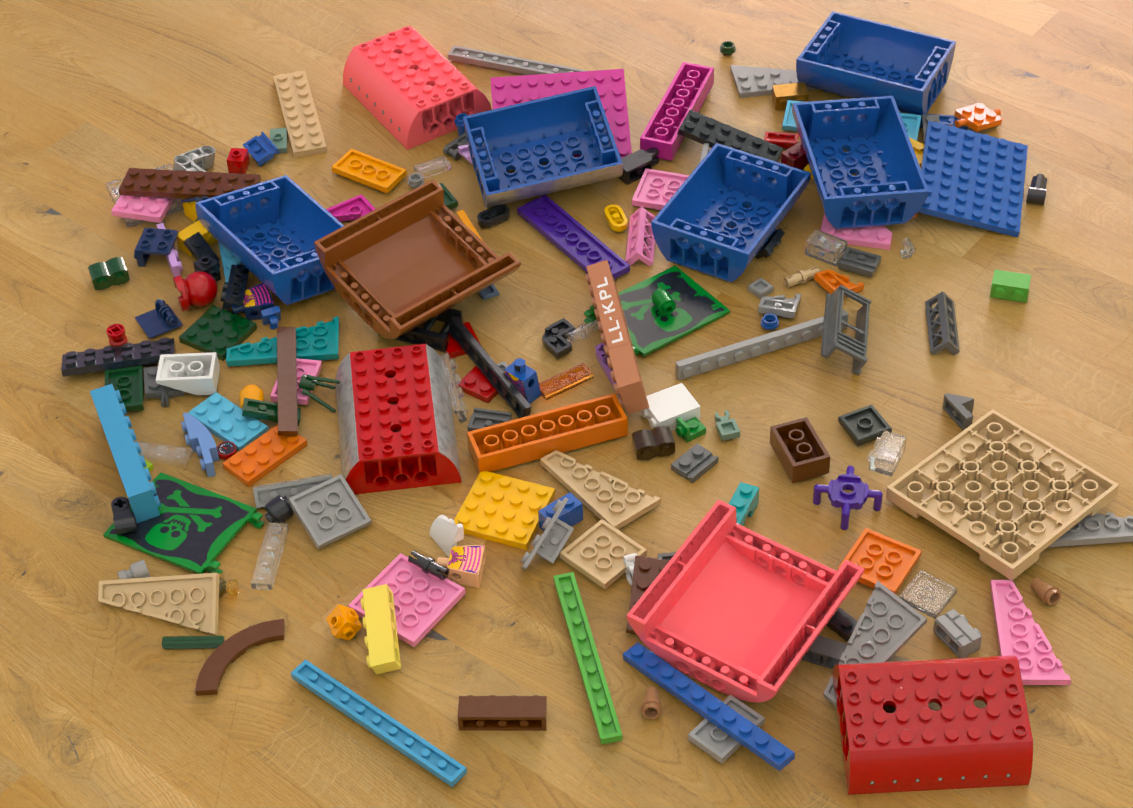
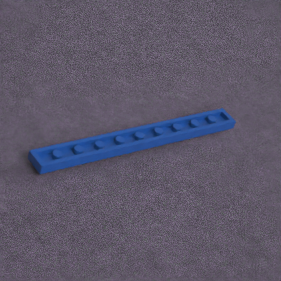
[623,642,795,772]

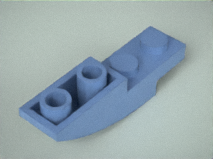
[181,413,219,477]

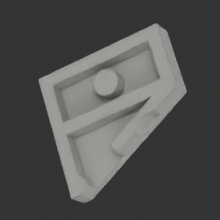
[758,294,801,318]

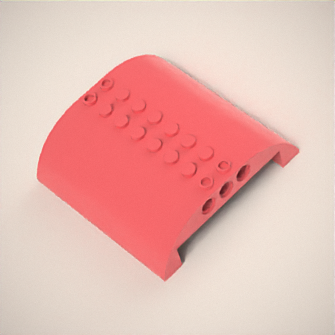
[626,499,865,703]

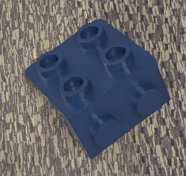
[134,228,178,267]

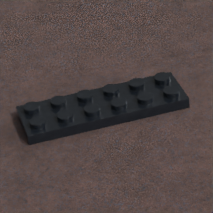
[677,109,783,162]
[61,337,175,377]

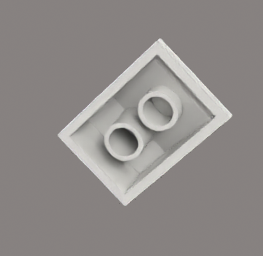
[156,352,220,395]

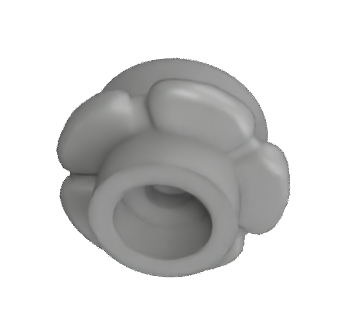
[407,173,424,188]

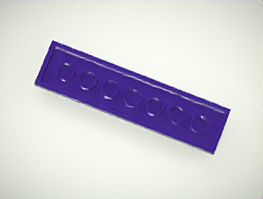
[517,195,630,279]

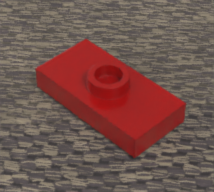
[764,131,799,148]

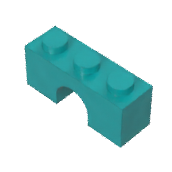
[729,482,759,527]

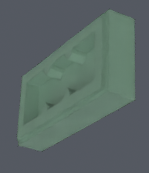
[270,128,287,154]

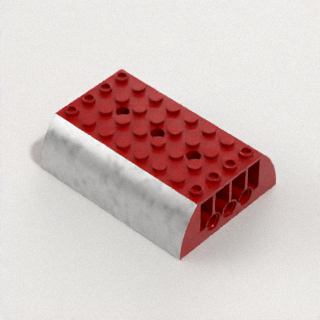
[335,344,462,495]

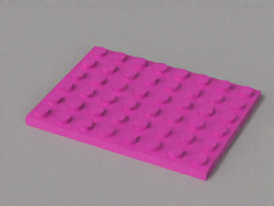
[490,69,632,158]

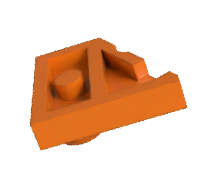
[814,269,864,296]

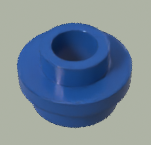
[761,313,779,330]

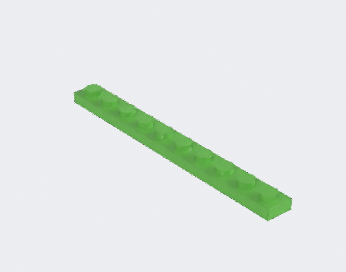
[553,572,623,745]

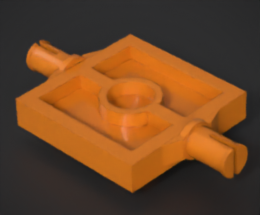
[954,103,1002,132]

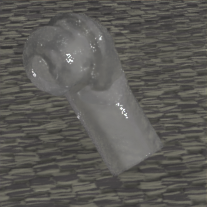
[900,238,916,259]

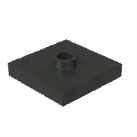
[838,405,892,446]

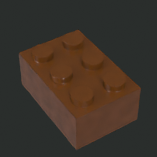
[770,417,830,483]

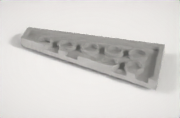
[1048,512,1133,547]

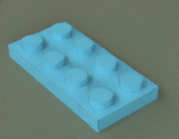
[188,392,269,451]

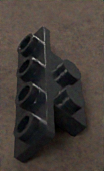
[220,264,249,310]

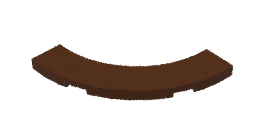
[195,619,285,696]

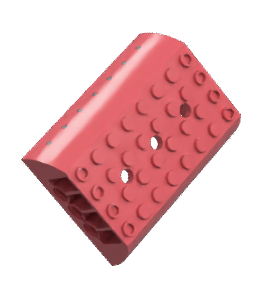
[343,26,492,150]

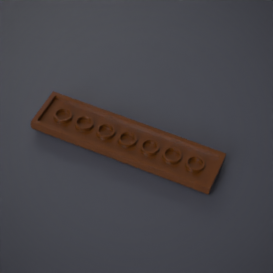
[118,168,261,199]

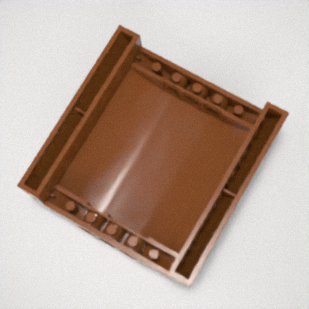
[314,179,521,339]

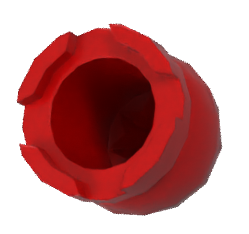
[173,271,218,312]

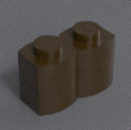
[632,426,675,460]

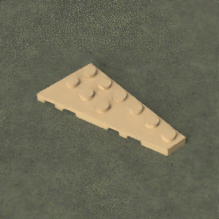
[98,573,219,635]

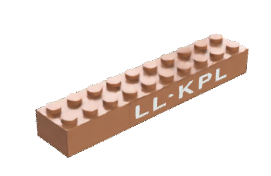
[585,260,650,414]

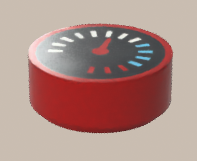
[217,441,237,460]

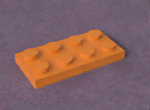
[222,424,307,487]

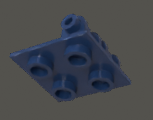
[135,299,183,339]

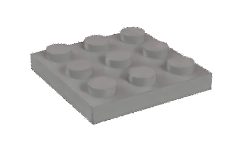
[288,474,371,549]

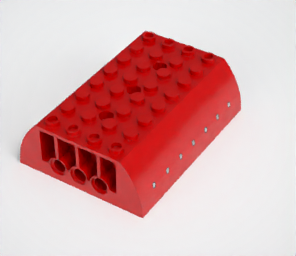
[832,655,1033,795]

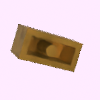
[772,82,809,110]

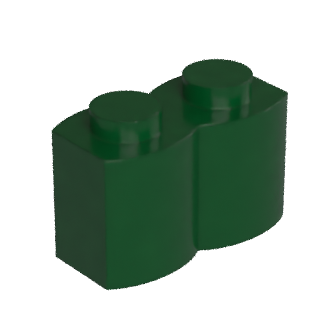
[88,257,130,290]

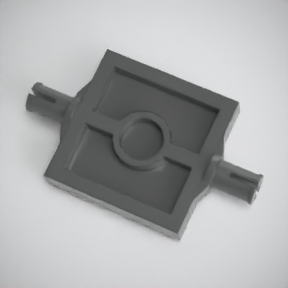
[144,367,184,407]

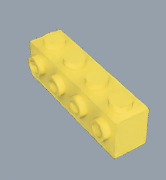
[361,584,401,674]

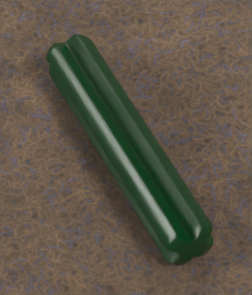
[162,635,225,649]

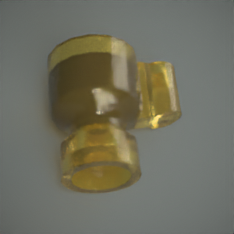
[219,574,238,598]

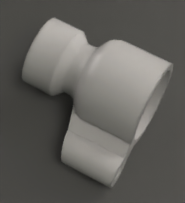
[117,560,151,579]

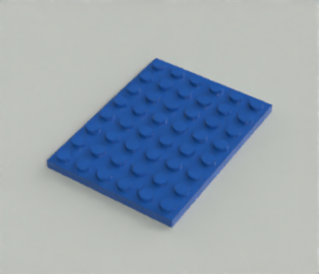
[918,121,1028,237]

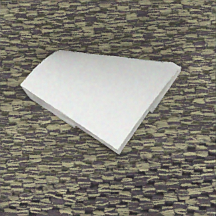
[429,514,464,557]

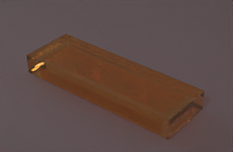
[539,363,594,400]

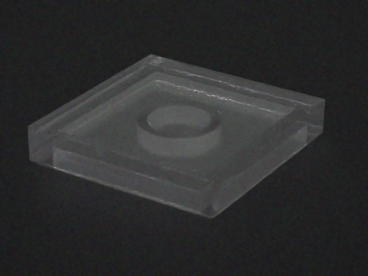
[899,570,957,619]

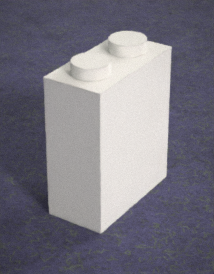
[640,383,700,431]

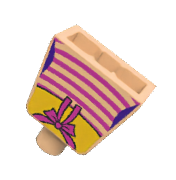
[437,545,486,588]

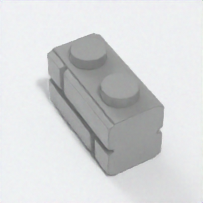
[933,609,982,658]

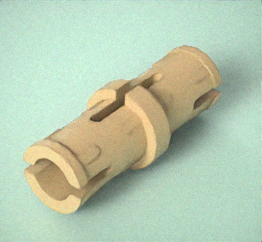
[783,266,820,288]

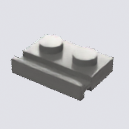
[838,247,882,277]
[467,408,512,432]
[671,443,719,483]

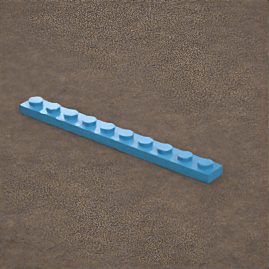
[291,659,467,787]

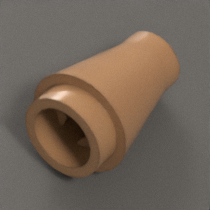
[1030,577,1061,606]
[640,687,662,719]

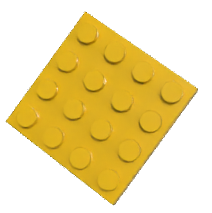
[454,471,555,550]

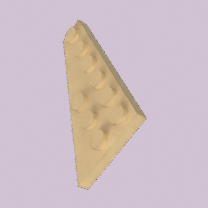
[540,450,661,529]

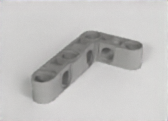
[173,146,216,172]

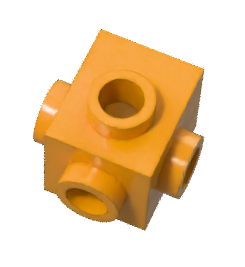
[326,604,362,641]

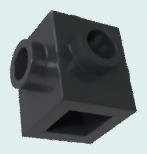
[193,254,221,282]

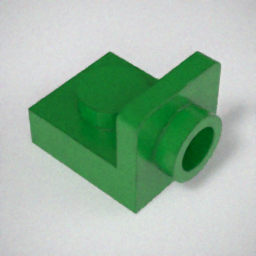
[675,417,706,443]

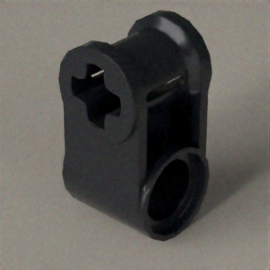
[111,497,137,535]

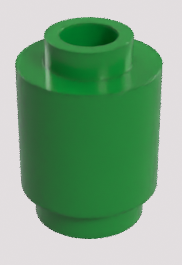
[652,289,676,315]

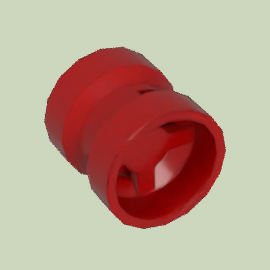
[106,324,128,347]

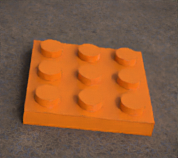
[838,528,922,594]

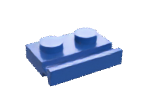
[243,132,280,166]

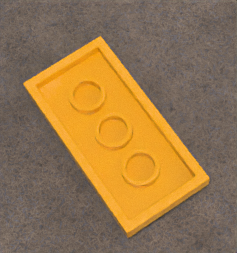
[332,149,407,193]

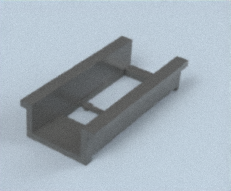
[821,285,871,375]

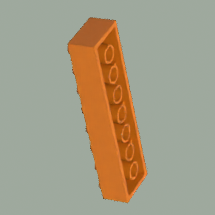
[467,393,628,473]

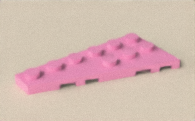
[990,580,1071,685]

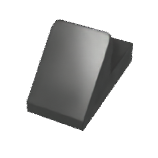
[942,393,974,430]

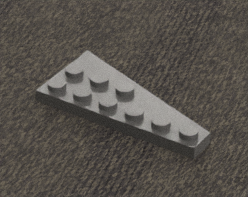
[730,65,818,98]
[823,580,927,708]

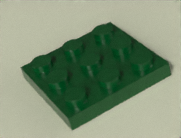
[179,305,257,361]

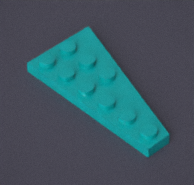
[226,316,339,366]

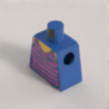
[504,358,541,404]

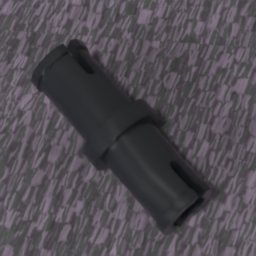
[408,550,449,581]

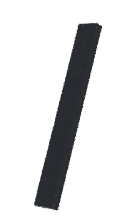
[448,316,532,418]

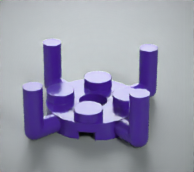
[813,466,883,530]

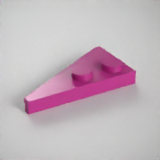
[326,194,375,221]

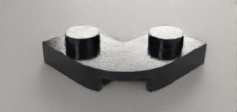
[542,318,576,359]

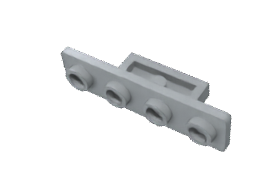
[520,497,574,570]

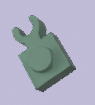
[715,410,740,441]

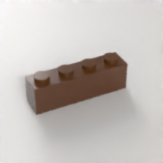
[458,695,547,731]

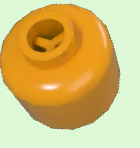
[239,385,264,409]

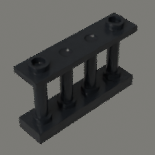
[378,308,463,353]

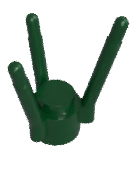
[298,374,340,412]

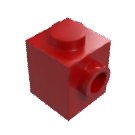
[226,148,250,174]

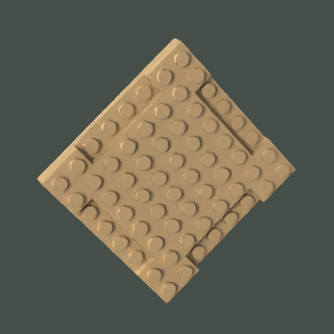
[886,409,1119,581]

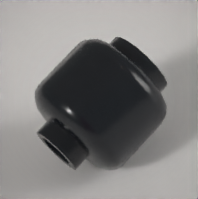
[264,495,294,525]

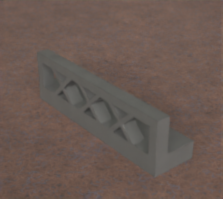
[925,291,960,355]

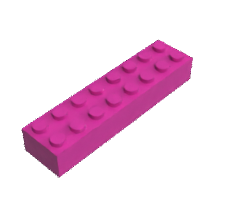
[640,62,714,161]

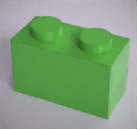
[990,269,1031,303]

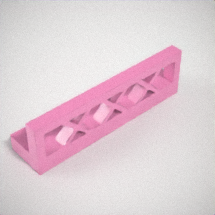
[625,207,655,266]

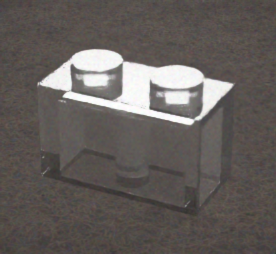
[805,229,848,267]
[867,430,907,477]

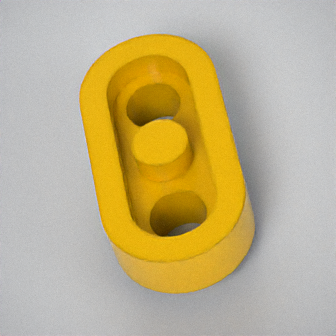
[604,204,628,232]

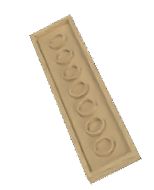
[273,71,327,158]

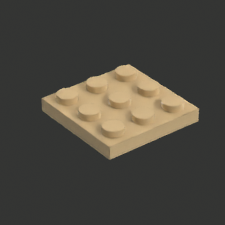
[560,519,647,589]

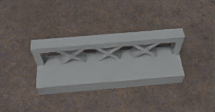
[253,473,332,508]

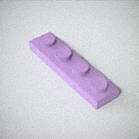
[156,223,183,277]

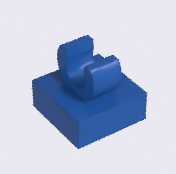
[261,306,281,330]

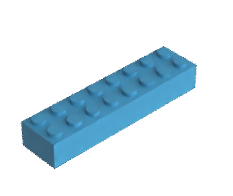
[90,384,161,523]

